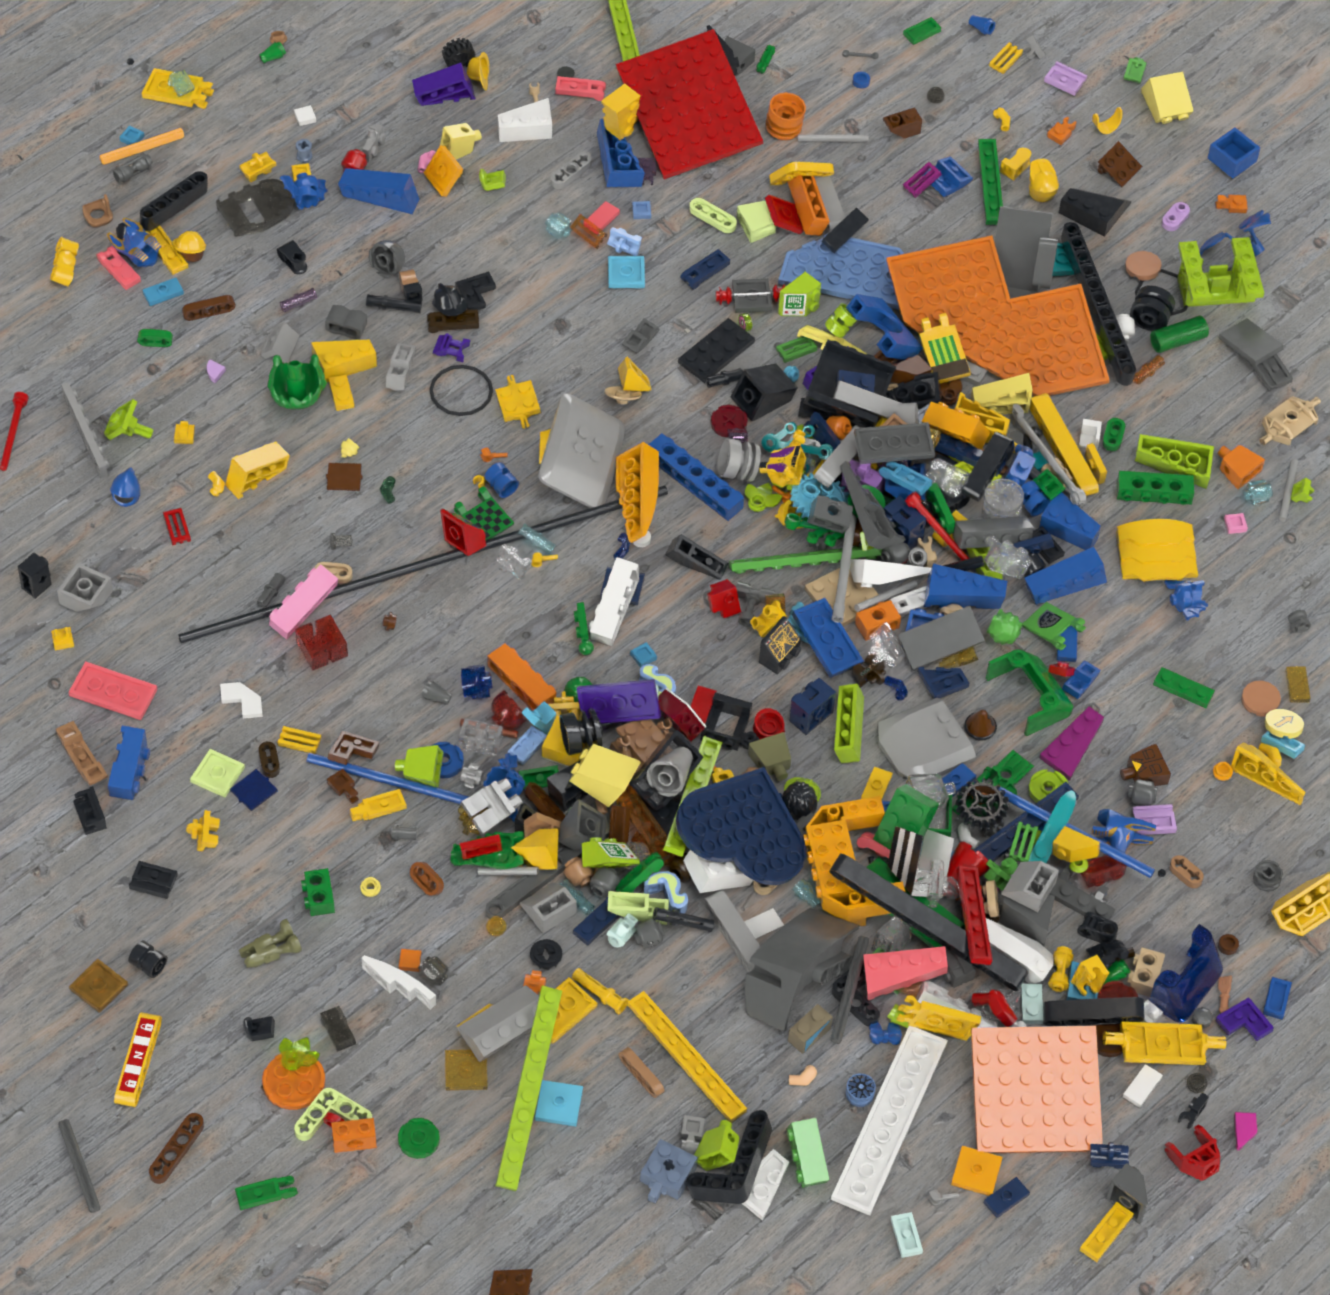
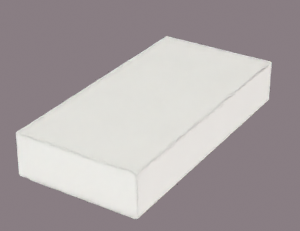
[1123,1064,1163,1108]

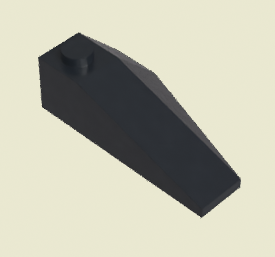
[885,371,943,410]

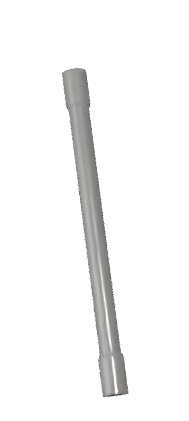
[832,513,857,623]

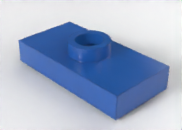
[934,763,976,799]

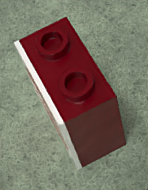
[658,688,706,742]

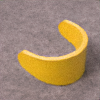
[1092,107,1122,134]

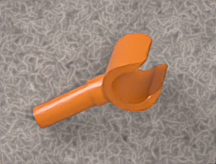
[480,447,508,462]
[772,485,792,503]

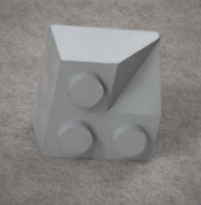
[57,563,113,611]

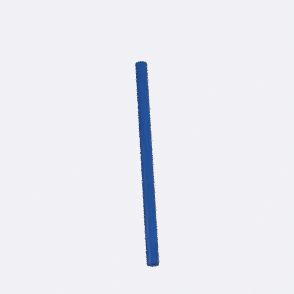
[307,752,469,804]
[999,786,1155,878]

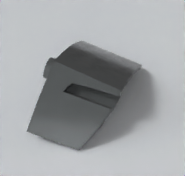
[994,206,1058,299]

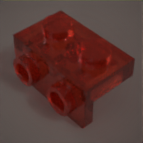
[1078,855,1127,888]

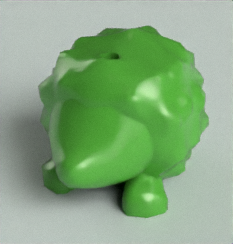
[987,609,1022,645]

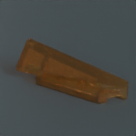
[618,784,677,865]

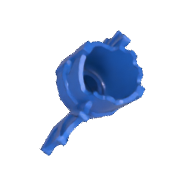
[280,173,328,210]
[1164,580,1208,620]
[484,753,525,822]

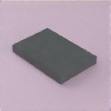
[1219,318,1283,366]

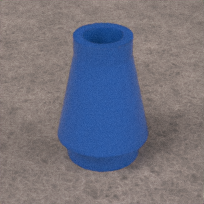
[969,15,995,35]

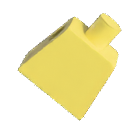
[440,123,482,160]

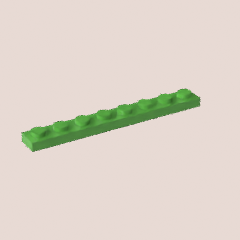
[729,546,882,573]

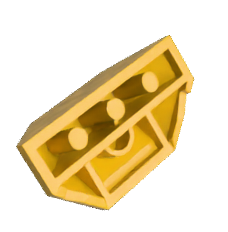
[1271,872,1330,936]

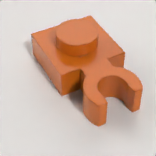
[1047,117,1076,145]

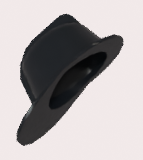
[432,283,468,316]

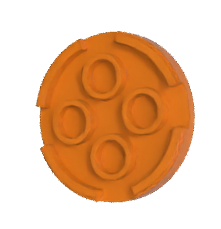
[262,1051,325,1110]

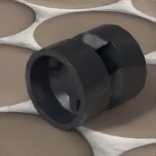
[128,940,168,978]

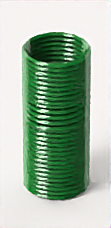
[1150,315,1209,353]

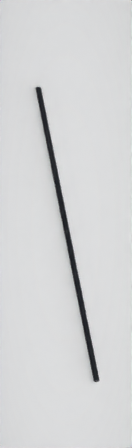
[178,485,668,643]

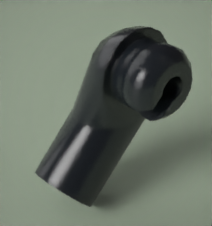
[1023,426,1043,449]

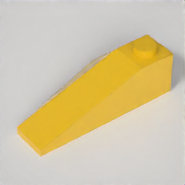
[1231,742,1306,805]

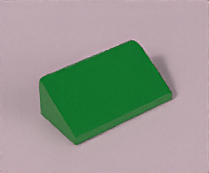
[518,765,559,790]

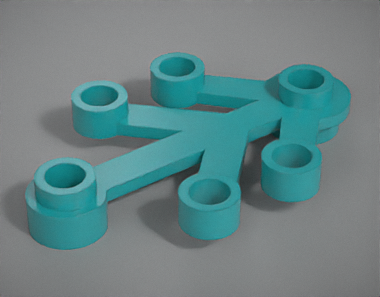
[761,422,834,473]

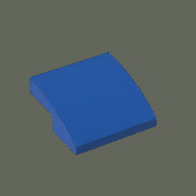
[922,156,973,197]

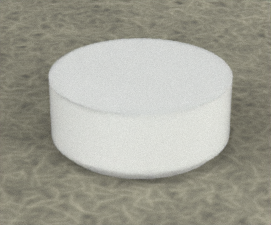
[633,531,651,547]

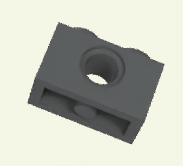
[808,496,853,534]

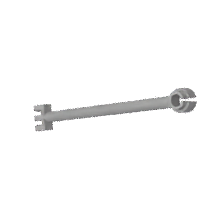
[1010,404,1086,505]

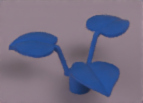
[1200,210,1271,256]

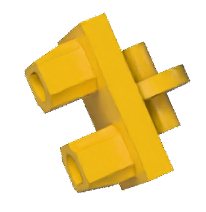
[239,151,276,182]
[750,600,787,637]
[548,691,580,720]
[186,810,220,852]

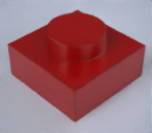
[1048,661,1075,677]

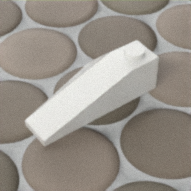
[850,559,931,588]
[986,918,1053,984]
[916,980,998,1028]

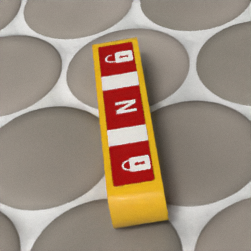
[114,1012,162,1107]

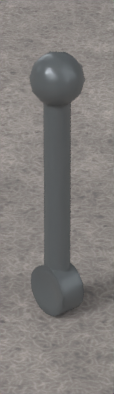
[842,50,879,59]

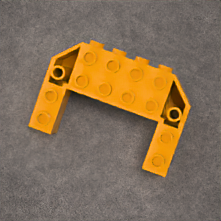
[803,796,905,926]

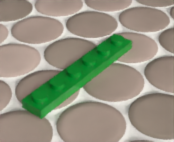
[978,139,1003,225]

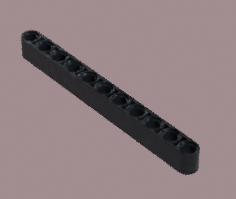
[1061,222,1136,386]
[829,853,1028,991]

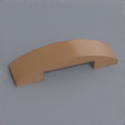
[55,721,108,785]

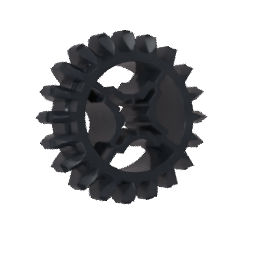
[955,778,1009,832]

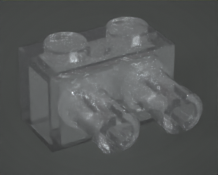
[925,458,970,497]
[984,536,1032,579]

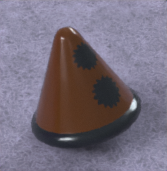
[964,709,997,740]

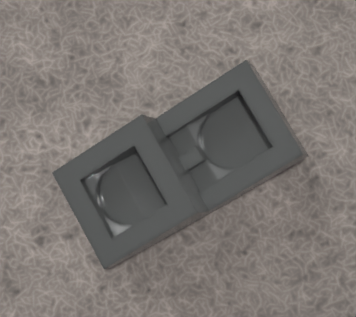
[622,318,660,353]

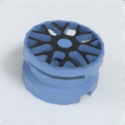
[846,1073,876,1107]

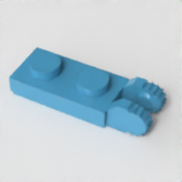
[879,461,932,496]

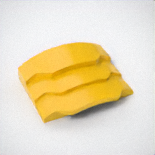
[1116,519,1198,582]

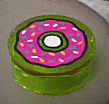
[738,313,752,331]

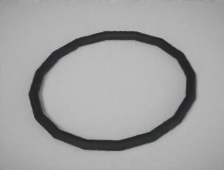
[429,365,493,416]

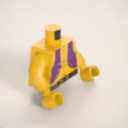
[759,429,806,487]

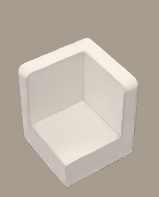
[1079,419,1102,449]

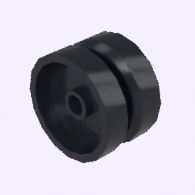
[1130,285,1176,331]

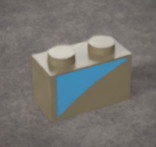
[788,1004,833,1054]

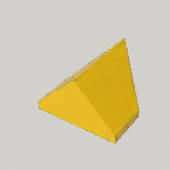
[618,356,652,391]
[511,829,558,870]

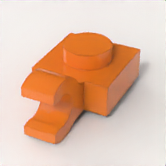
[1215,194,1248,213]

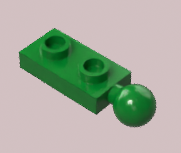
[574,602,594,655]

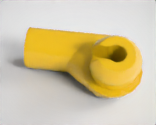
[993,107,1011,131]

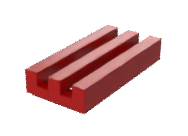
[163,508,191,546]
[460,834,502,859]

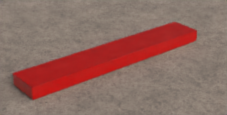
[956,866,993,965]

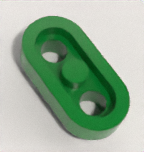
[1102,418,1126,451]

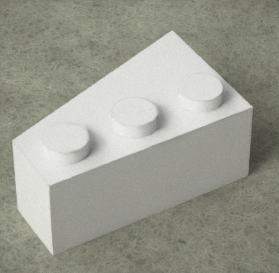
[498,98,552,142]

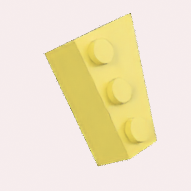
[971,373,1033,415]

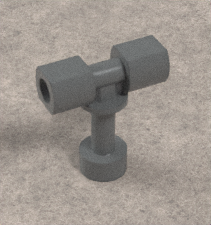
[736,581,775,627]

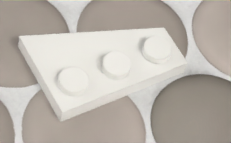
[742,1149,789,1221]

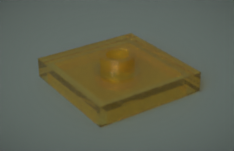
[445,1049,488,1091]

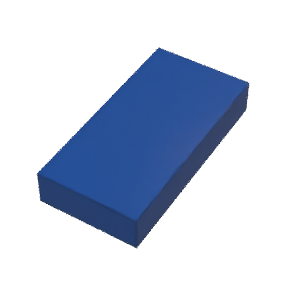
[1057,626,1078,662]
[1263,977,1292,1020]

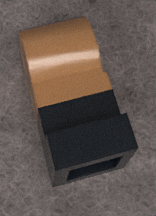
[399,269,423,301]

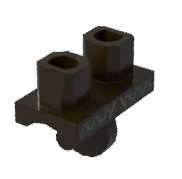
[852,652,887,688]

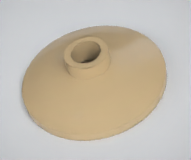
[605,386,642,404]

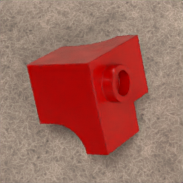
[707,579,741,618]

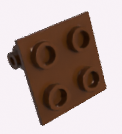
[1097,141,1143,188]
[489,1269,533,1295]

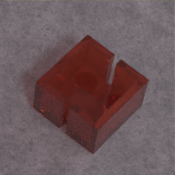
[295,614,348,671]

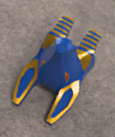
[107,218,161,267]
[1092,809,1156,853]

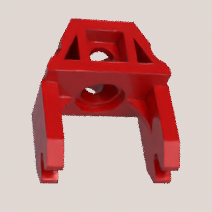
[1164,1124,1221,1181]

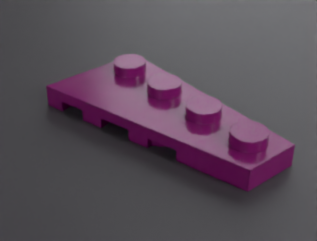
[1039,706,1104,781]

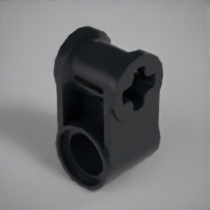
[277,240,307,275]
[1077,912,1118,944]

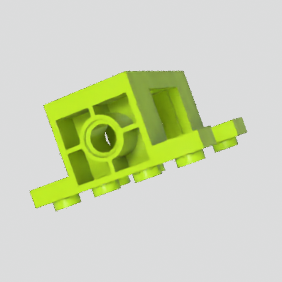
[1177,237,1264,307]

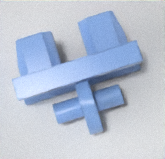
[607,227,642,256]

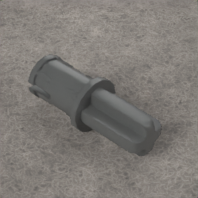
[257,573,286,607]

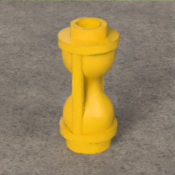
[1048,946,1074,992]

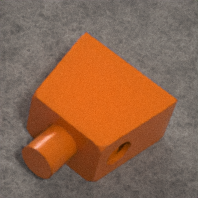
[1217,445,1265,490]

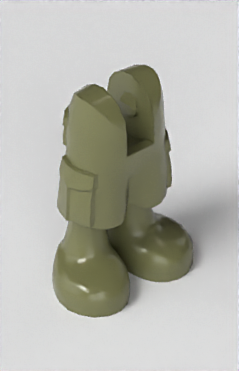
[239,919,302,968]

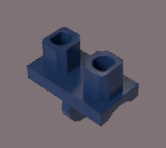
[1090,1142,1129,1169]

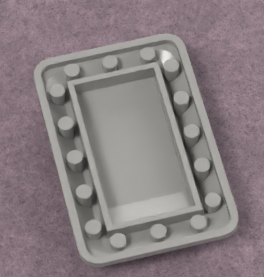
[538,393,625,508]

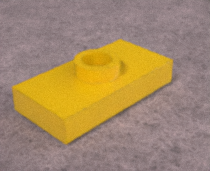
[1085,443,1107,484]
[861,766,893,800]

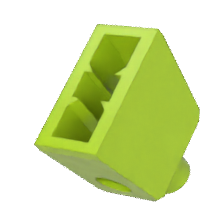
[395,745,444,788]
[694,1120,740,1171]

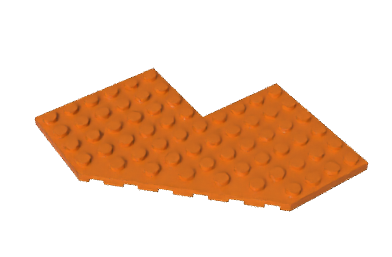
[886,235,1110,396]

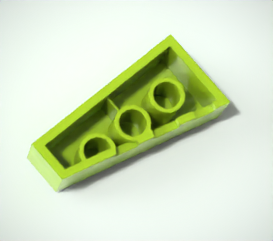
[1135,434,1214,489]

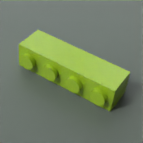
[834,684,864,763]

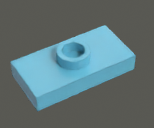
[1261,731,1305,759]

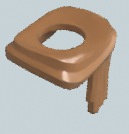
[82,194,113,227]

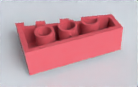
[863,947,948,1000]

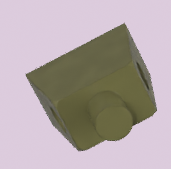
[748,732,791,781]

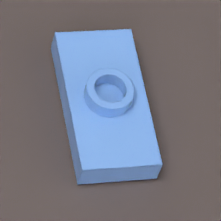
[508,726,547,765]

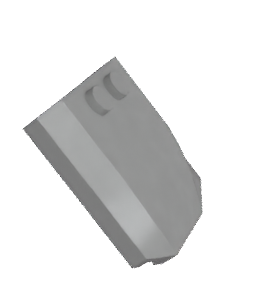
[877,698,976,786]

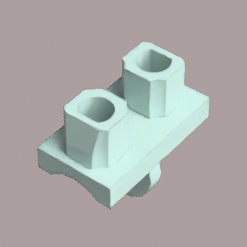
[606,913,638,948]

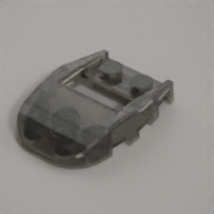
[216,179,295,237]

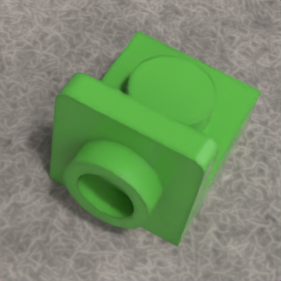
[1124,57,1147,84]

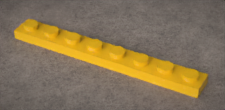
[627,991,747,1123]

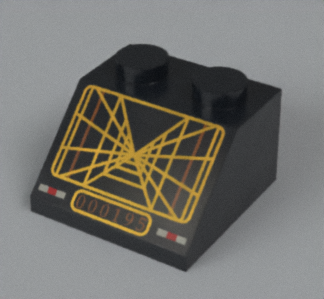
[759,616,802,675]

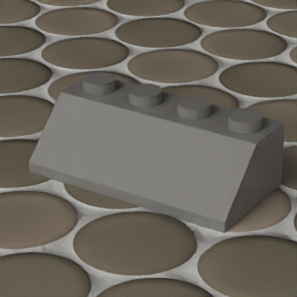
[457,985,539,1063]

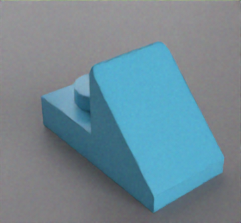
[521,701,556,735]

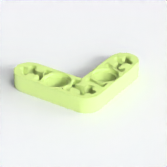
[294,1088,372,1141]

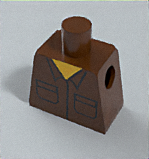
[1120,744,1171,786]

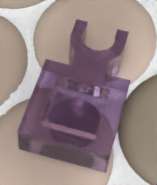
[638,158,656,185]

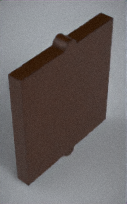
[326,463,363,491]

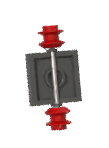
[715,278,785,313]

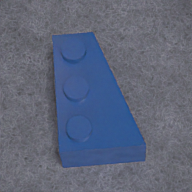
[108,725,150,800]

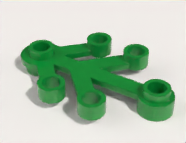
[784,513,845,547]

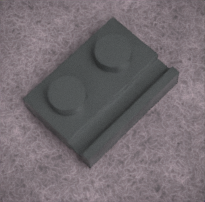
[1251,354,1293,391]

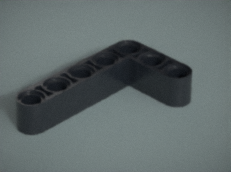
[686,1110,772,1204]

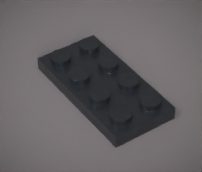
[678,318,755,383]

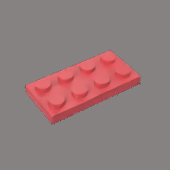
[69,661,158,720]

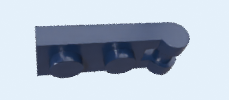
[680,249,730,290]
[803,412,841,455]
[573,897,620,946]

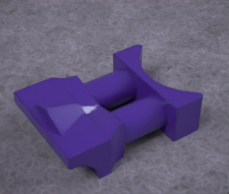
[432,333,470,363]

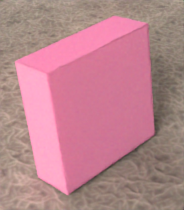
[1224,513,1248,534]

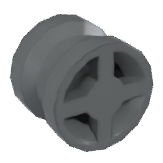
[1288,610,1311,633]

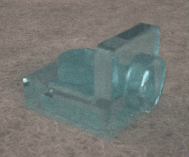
[168,70,195,97]

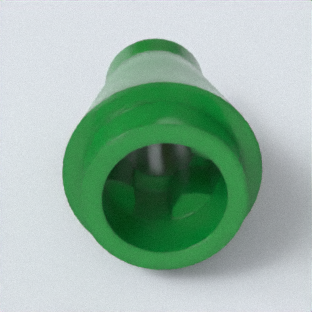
[259,41,286,63]
[1104,959,1131,986]

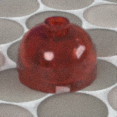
[491,690,528,729]

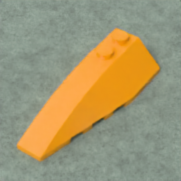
[616,442,659,543]

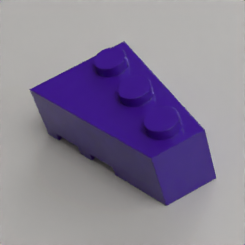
[412,63,476,106]

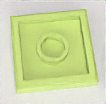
[190,749,245,798]

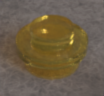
[486,916,507,936]

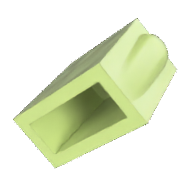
[737,201,776,243]

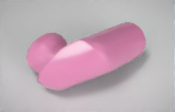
[418,150,436,174]

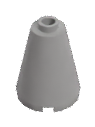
[647,747,693,797]

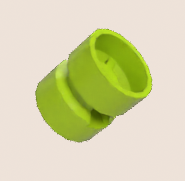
[825,303,857,338]

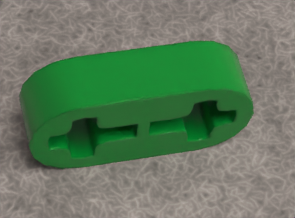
[137,329,173,347]

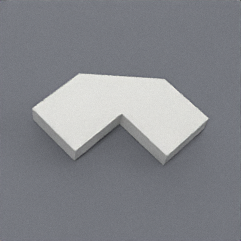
[220,682,263,719]

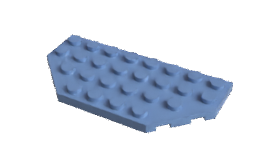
[778,234,904,310]

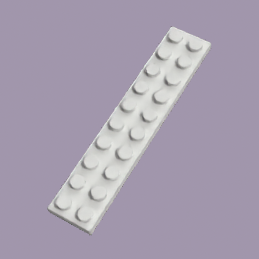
[831,1026,948,1216]

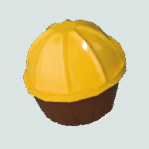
[172,231,206,262]

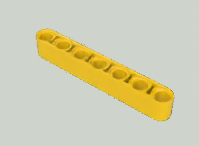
[1029,393,1099,496]

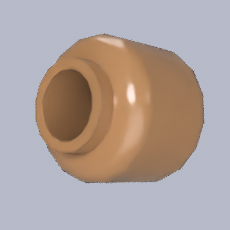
[564,857,593,888]

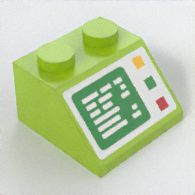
[778,271,821,316]
[582,837,640,869]

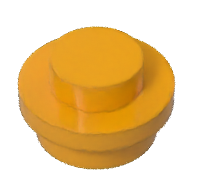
[1213,762,1233,781]

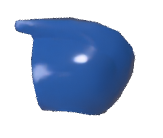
[110,467,140,507]

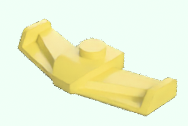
[797,325,867,354]

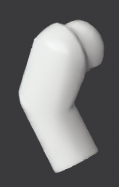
[957,823,980,849]

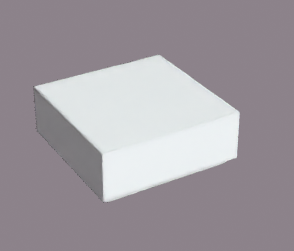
[294,105,316,126]

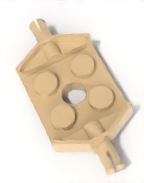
[1259,396,1321,445]

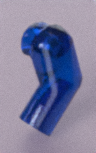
[613,532,631,560]
[884,676,908,701]

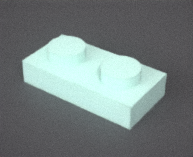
[1021,984,1043,1024]
[891,1212,923,1258]

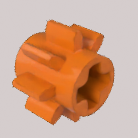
[523,970,546,994]

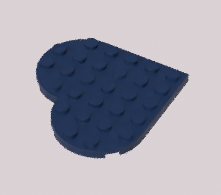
[676,767,807,885]

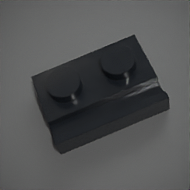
[129,861,178,899]

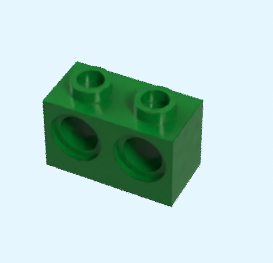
[301,868,335,916]

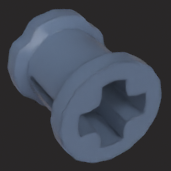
[296,139,312,163]

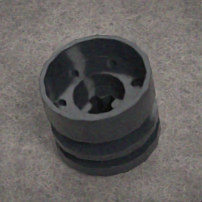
[559,708,603,756]

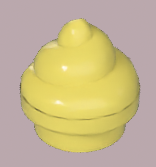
[341,438,360,458]

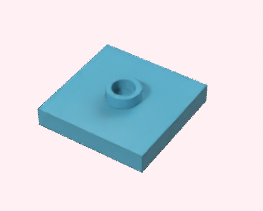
[608,256,645,288]
[535,1080,583,1127]

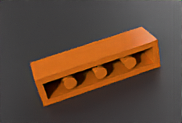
[787,175,830,236]
[487,643,557,710]

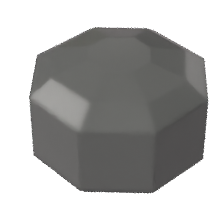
[1192,1007,1213,1029]

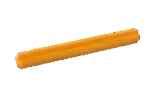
[100,128,184,165]

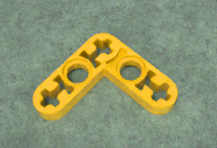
[769,162,834,185]

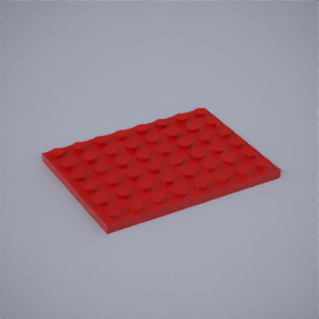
[616,29,763,180]

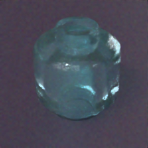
[545,212,572,239]
[1244,479,1273,505]

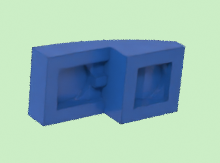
[1062,660,1101,699]

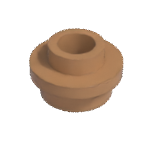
[270,31,287,45]

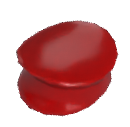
[753,708,785,740]

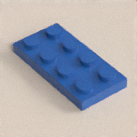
[791,598,864,678]

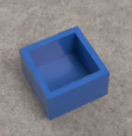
[1208,127,1260,179]

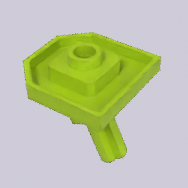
[104,399,153,440]

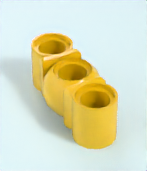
[50,237,79,287]

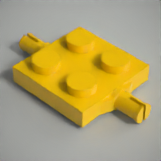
[495,375,541,429]

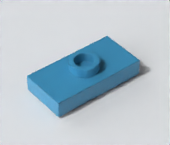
[142,278,184,306]

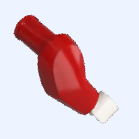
[972,989,1027,1027]

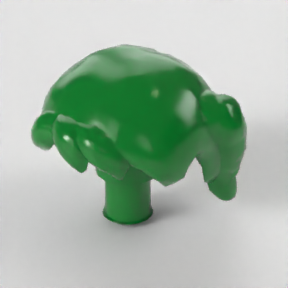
[267,354,327,410]

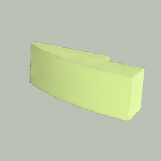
[607,891,669,925]

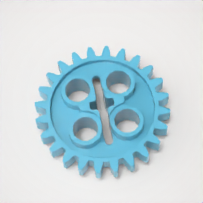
[790,473,849,522]

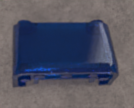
[1149,924,1223,1023]

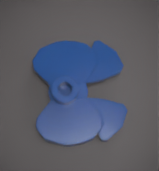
[869,1022,902,1045]

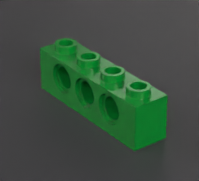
[1117,470,1194,505]

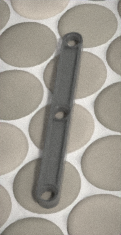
[486,810,611,921]

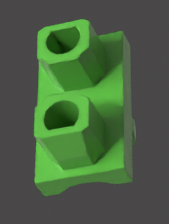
[984,858,1018,891]

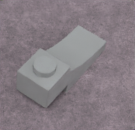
[386,343,416,391]

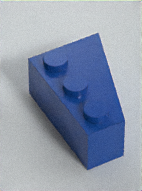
[1039,492,1101,550]

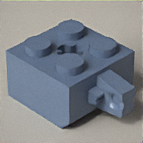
[640,1139,698,1204]

